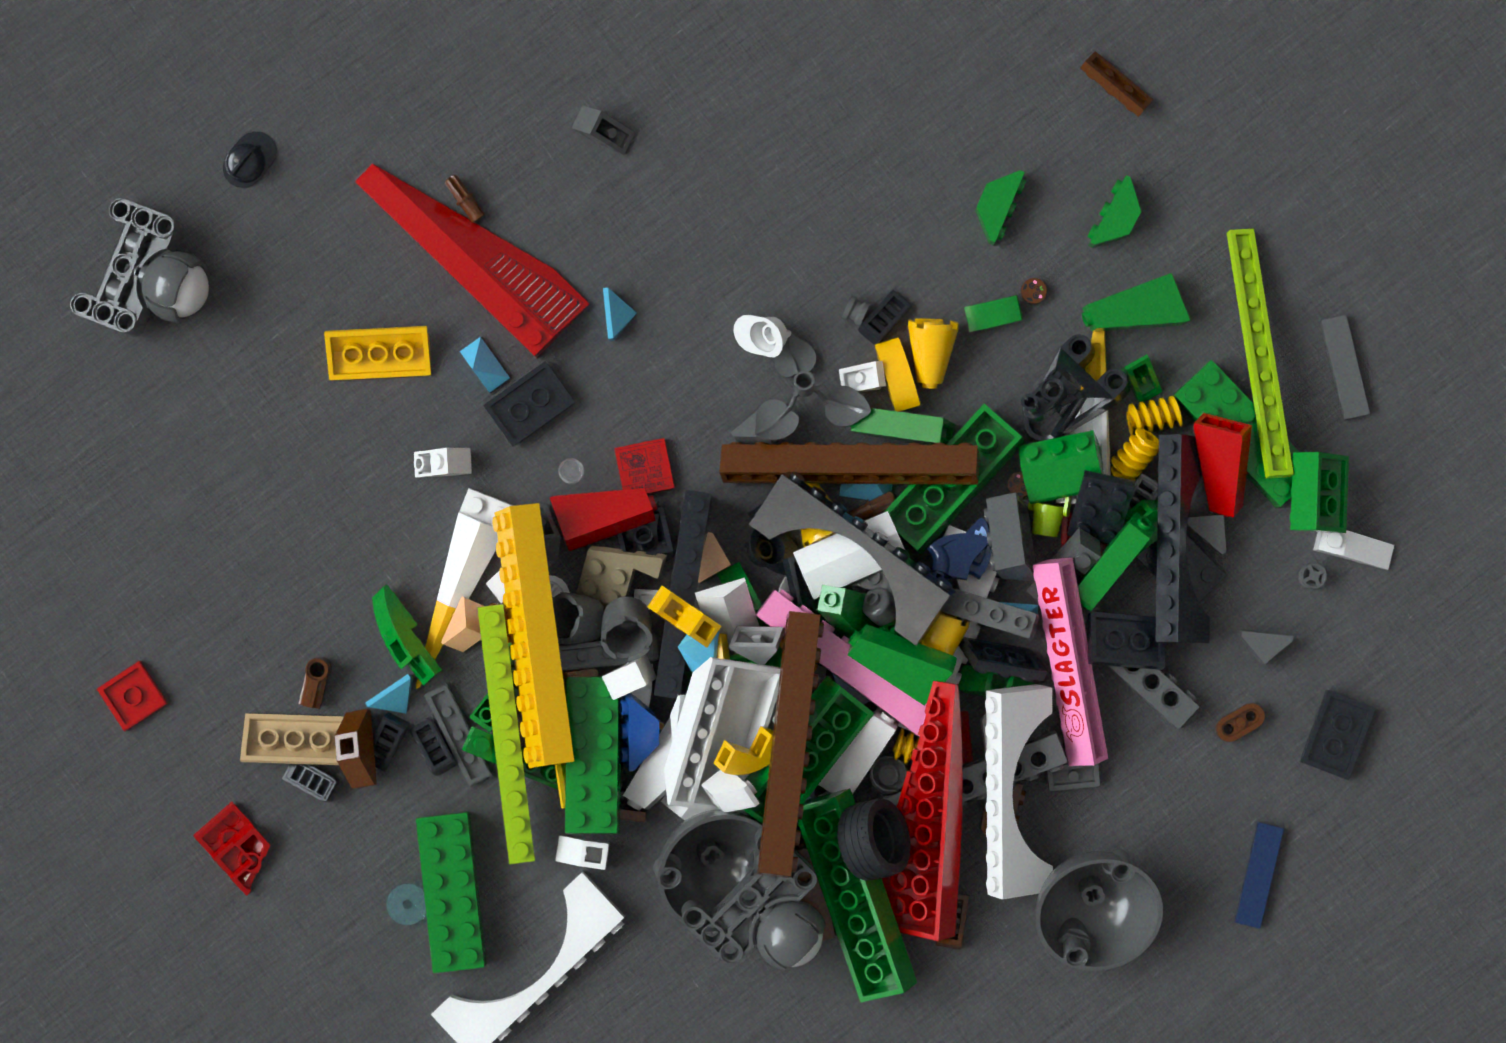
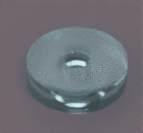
[387,883,426,925]

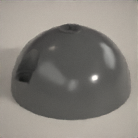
[653,810,763,932]
[1035,850,1163,971]

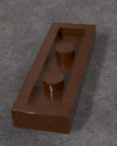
[1080,51,1153,117]

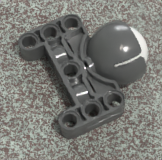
[70,198,209,337]
[681,827,826,971]

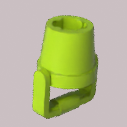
[1028,496,1072,537]

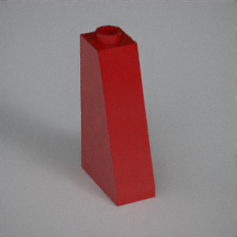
[1193,413,1252,518]
[550,488,658,551]

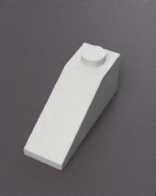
[1313,530,1394,570]

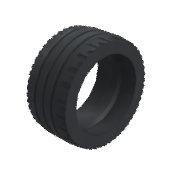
[837,799,911,880]

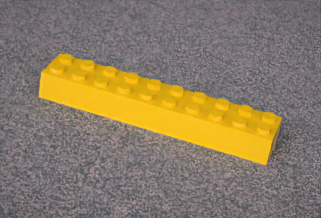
[492,503,574,768]

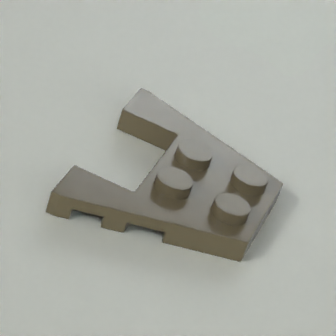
[577,546,667,609]

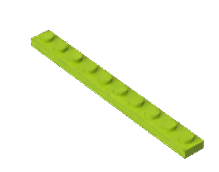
[1227,229,1294,478]
[477,604,535,864]

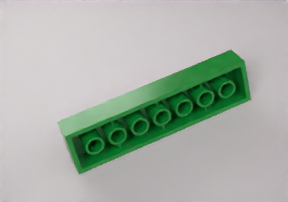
[797,788,918,1002]

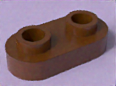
[1215,703,1265,742]

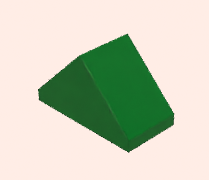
[1121,354,1162,402]

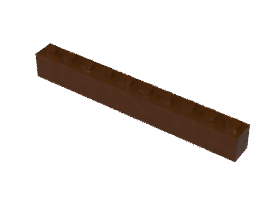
[719,442,980,484]
[757,611,824,878]

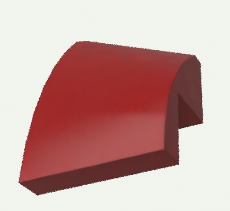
[193,801,270,896]

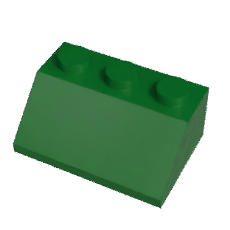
[1018,430,1104,504]
[1290,452,1349,533]

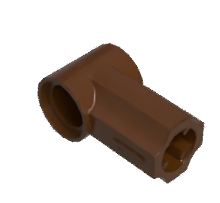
[298,657,332,709]

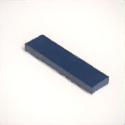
[1234,822,1284,928]

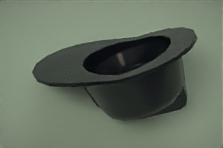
[222,131,276,188]
[744,529,800,575]

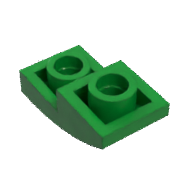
[964,295,1023,332]

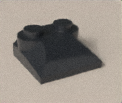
[617,507,675,562]

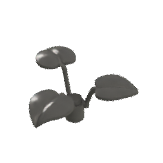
[755,332,871,441]

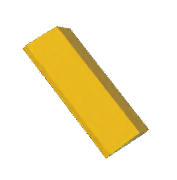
[324,326,431,380]

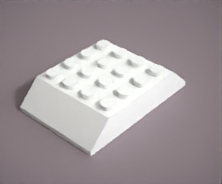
[664,657,781,815]

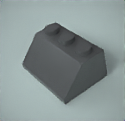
[984,492,1037,581]

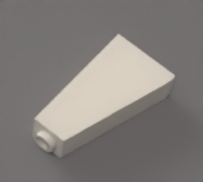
[818,709,899,794]
[623,717,673,811]

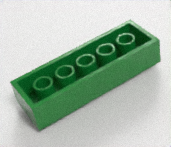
[1172,359,1299,508]
[885,404,1024,556]
[743,676,874,824]
[565,677,621,834]
[416,811,487,973]

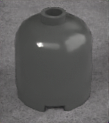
[552,592,605,644]
[601,597,652,661]

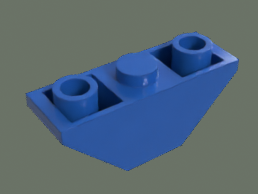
[619,692,659,771]

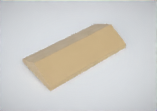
[240,713,344,765]

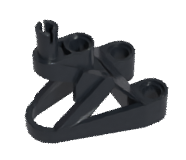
[1021,334,1131,442]

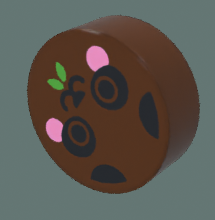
[1021,278,1047,304]
[1007,472,1027,498]

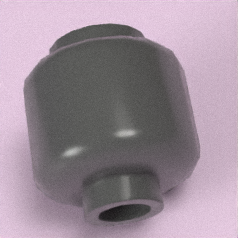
[862,587,896,626]

